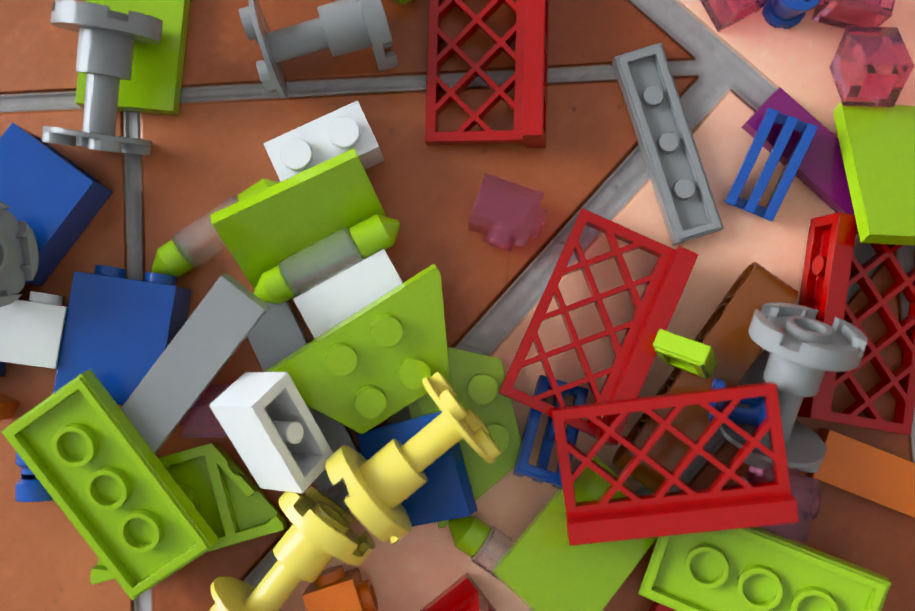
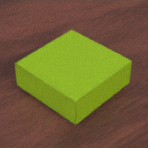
[652,329,718,379]

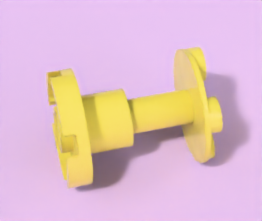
[325,371,502,545]
[209,486,375,611]

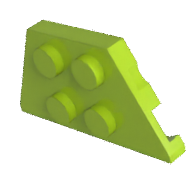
[263,264,450,434]
[408,347,521,529]
[90,441,288,585]

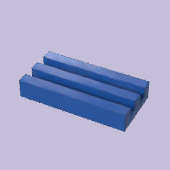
[724,108,818,222]
[513,375,589,489]

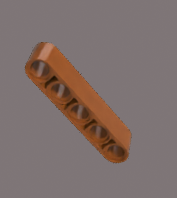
[612,262,798,493]

